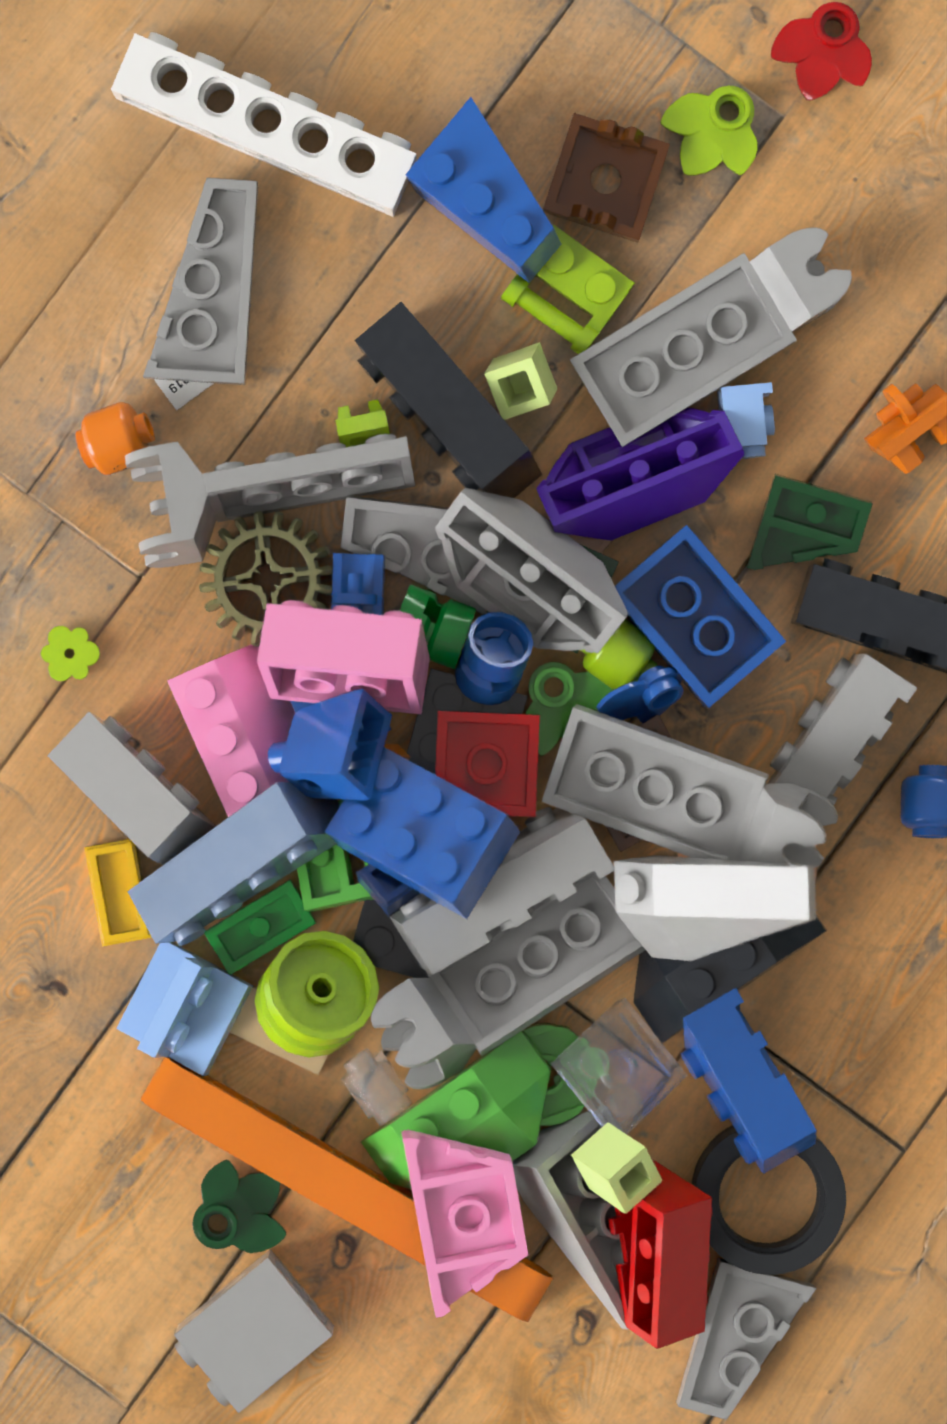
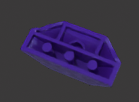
[536,408,745,541]

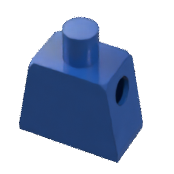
[268,689,392,800]

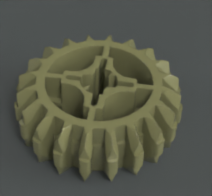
[199,511,333,647]

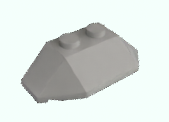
[435,488,629,653]

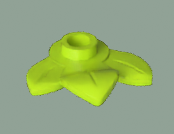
[660,86,758,176]

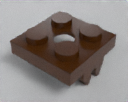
[543,113,670,243]

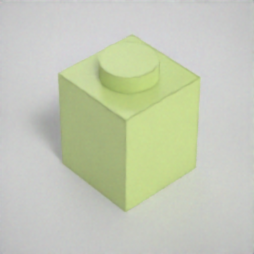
[484,342,558,420]
[571,1122,663,1214]

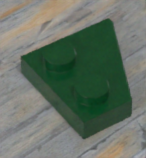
[746,473,873,570]

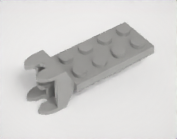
[570,228,852,447]
[125,434,416,568]
[541,704,838,868]
[371,871,645,1089]

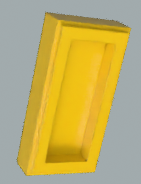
[84,839,152,947]

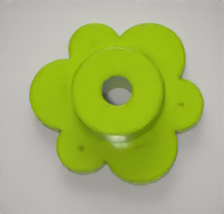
[41,626,100,681]

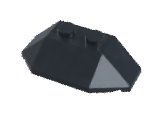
[633,915,827,1044]

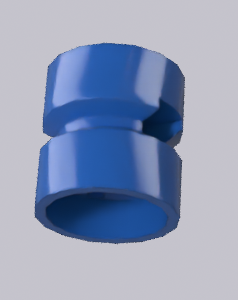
[455,612,533,705]

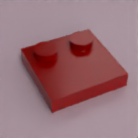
[435,711,540,817]

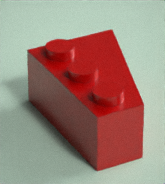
[608,1158,712,1349]

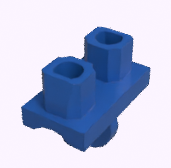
[331,553,385,615]

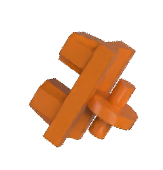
[864,383,947,474]

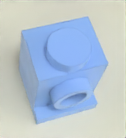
[717,382,775,459]

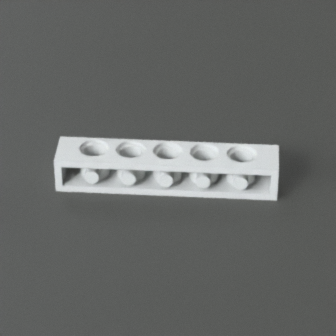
[111,32,417,217]

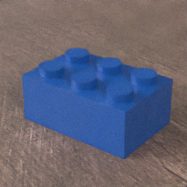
[615,525,786,708]
[325,747,520,919]

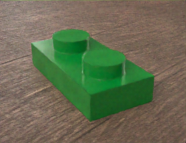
[204,879,317,975]

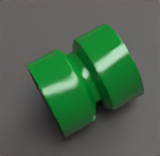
[400,584,476,669]

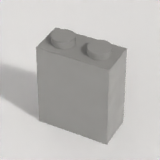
[174,1249,334,1413]

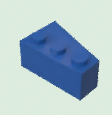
[405,97,562,283]
[681,988,817,1174]

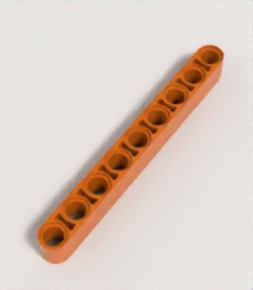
[140,1057,554,1322]

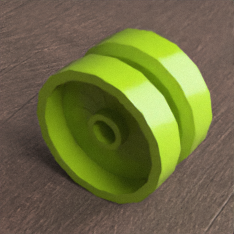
[254,931,379,1058]

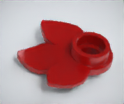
[771,2,872,101]

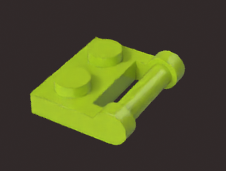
[500,224,635,354]

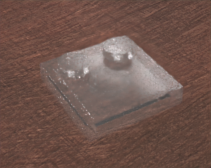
[551,998,688,1135]

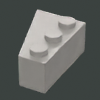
[47,712,216,865]

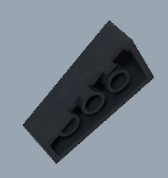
[354,301,543,498]
[790,558,947,673]

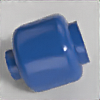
[900,765,947,838]

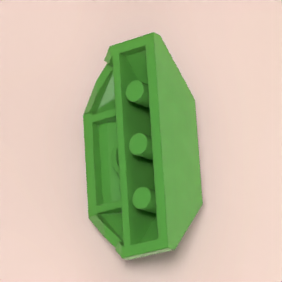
[361,1030,551,1189]

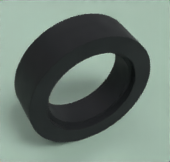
[692,1125,846,1275]

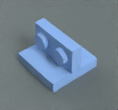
[116,942,253,1076]

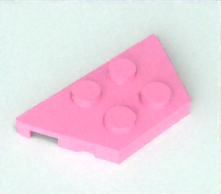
[401,1130,528,1318]

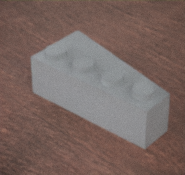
[767,654,917,806]
[390,807,614,975]

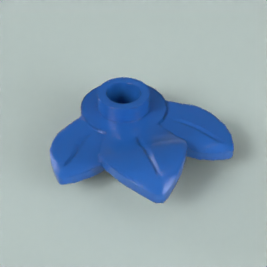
[596,666,684,723]

